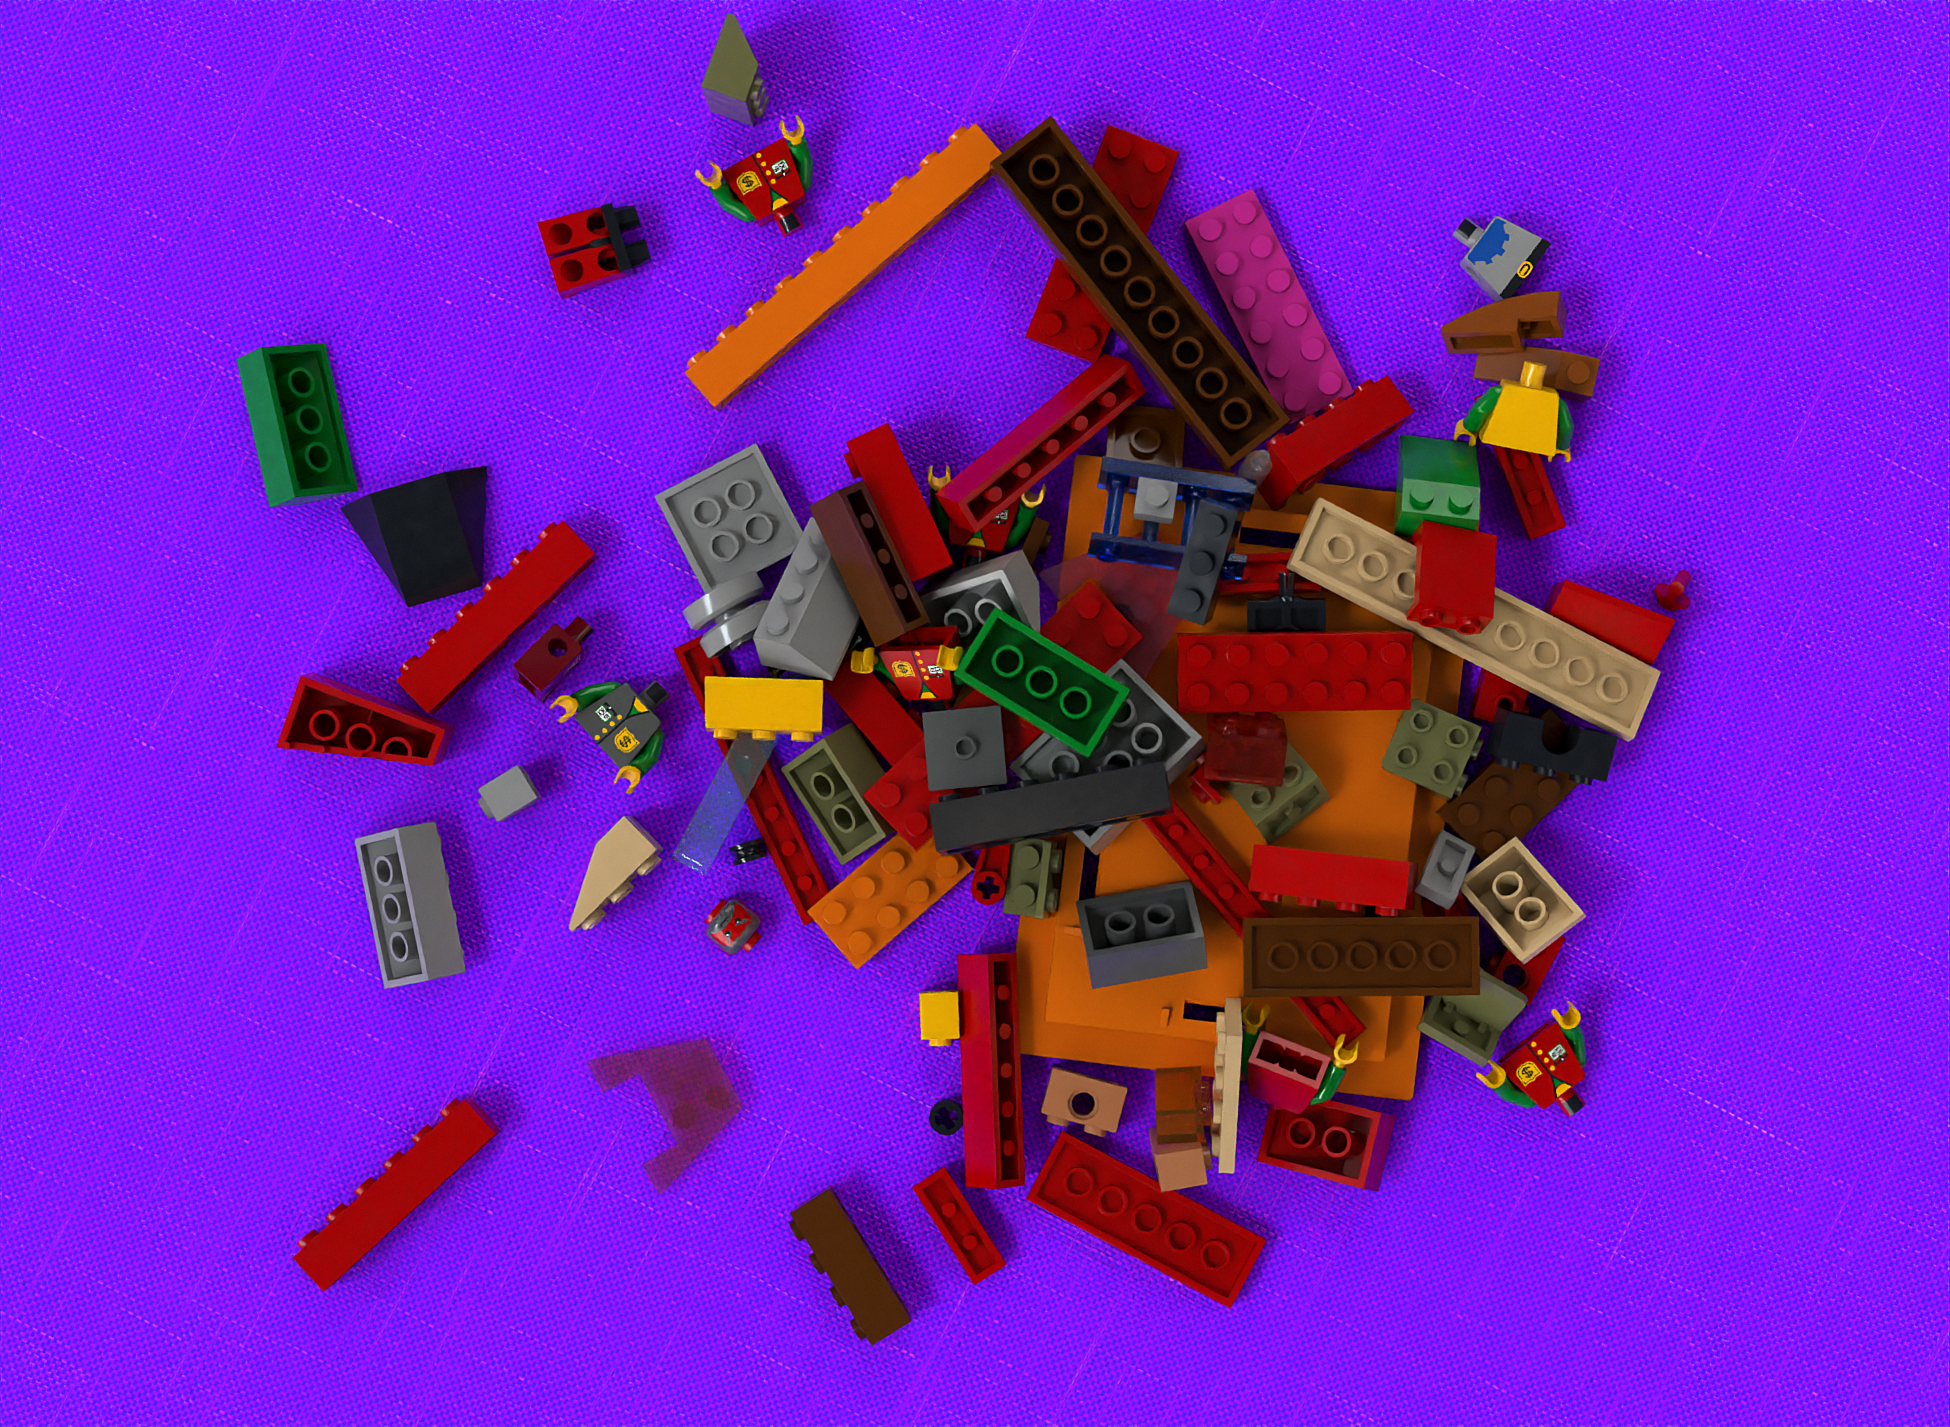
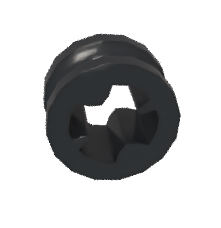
[728,838,767,866]
[929,1099,963,1135]

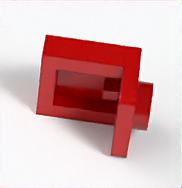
[1186,744,1235,805]

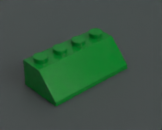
[236,343,358,508]

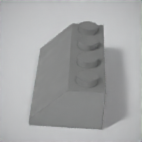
[753,517,862,681]
[354,821,466,989]

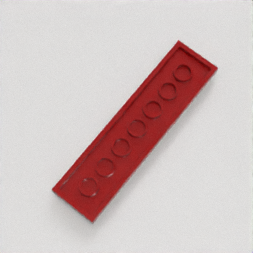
[863,581,1144,852]

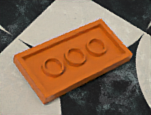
[807,833,973,970]

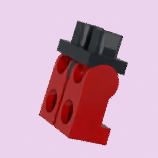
[537,203,652,299]

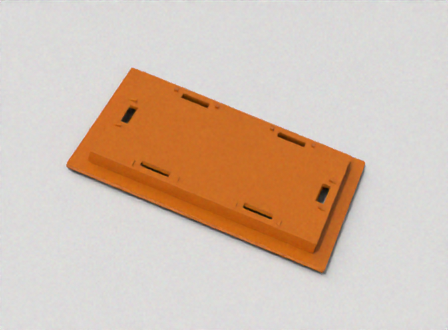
[1015,454,1481,1101]

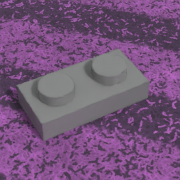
[1414,830,1476,910]

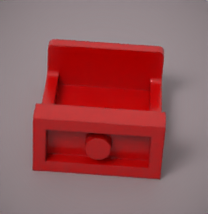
[1407,520,1497,635]

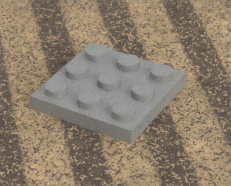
[654,443,803,594]

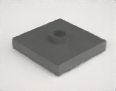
[922,705,1008,792]

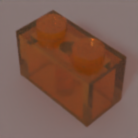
[1155,1066,1212,1144]

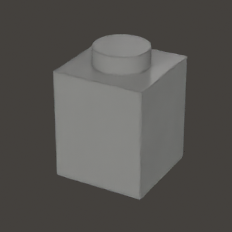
[478,765,542,822]

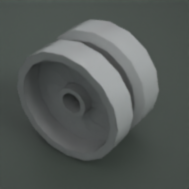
[682,570,770,659]

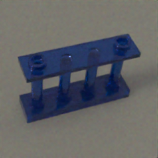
[1087,456,1257,581]

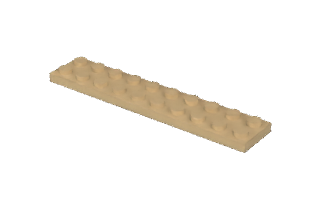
[1286,497,1661,742]

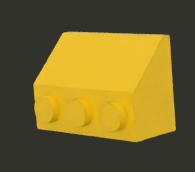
[705,676,824,742]

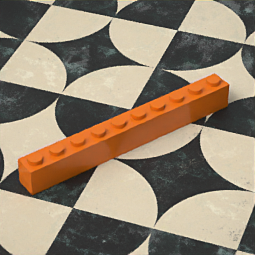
[684,123,1002,412]

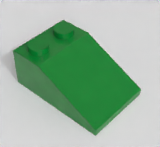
[1394,435,1480,537]

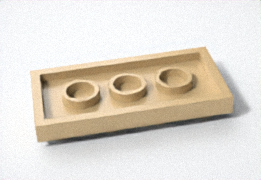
[1210,997,1243,1174]

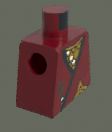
[512,616,594,703]

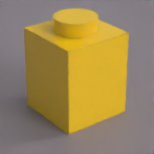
[919,990,960,1046]

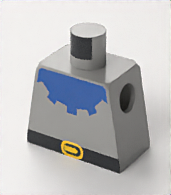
[1452,216,1551,302]

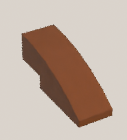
[1441,290,1567,354]

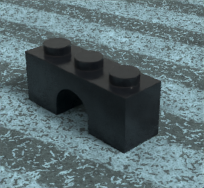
[1166,497,1246,625]
[1486,707,1618,785]

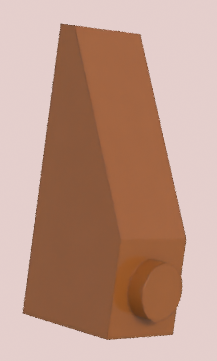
[1472,346,1600,402]

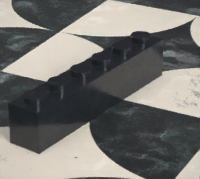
[929,757,1174,856]

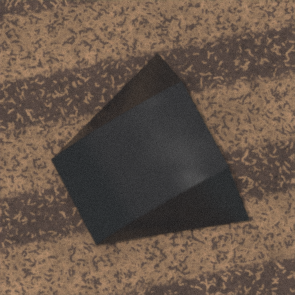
[340,466,488,608]

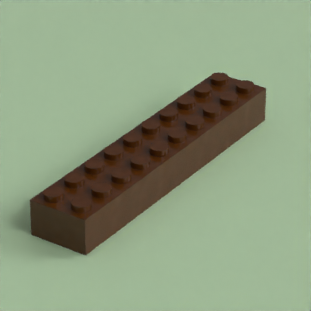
[990,116,1290,473]

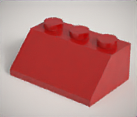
[1543,579,1676,666]

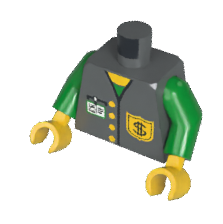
[550,680,670,794]

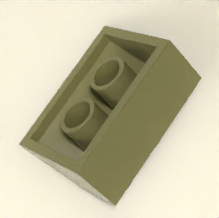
[701,13,770,127]
[781,722,896,865]

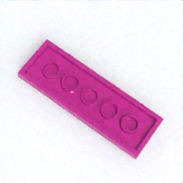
[1183,189,1354,428]

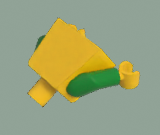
[1453,361,1575,463]

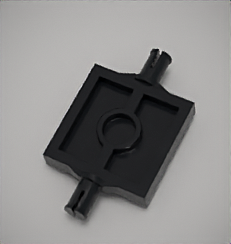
[1247,571,1326,632]

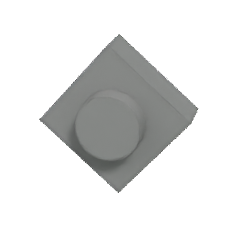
[1133,477,1178,524]

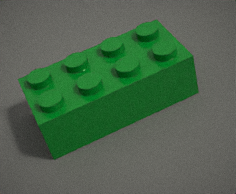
[953,607,1131,760]

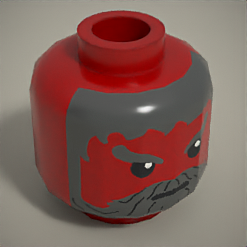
[704,898,762,955]

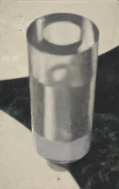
[1227,450,1272,503]

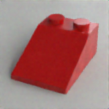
[1257,1100,1396,1192]

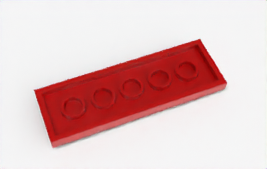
[1025,124,1179,364]
[1176,630,1413,713]
[1026,1130,1267,1309]

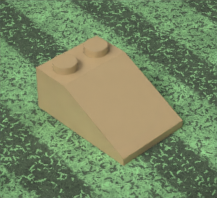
[1459,836,1586,964]

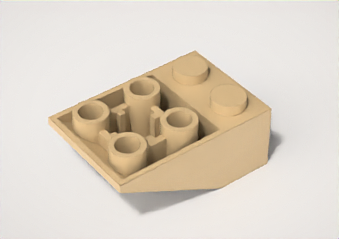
[568,816,664,932]

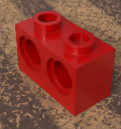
[1483,936,1566,1006]

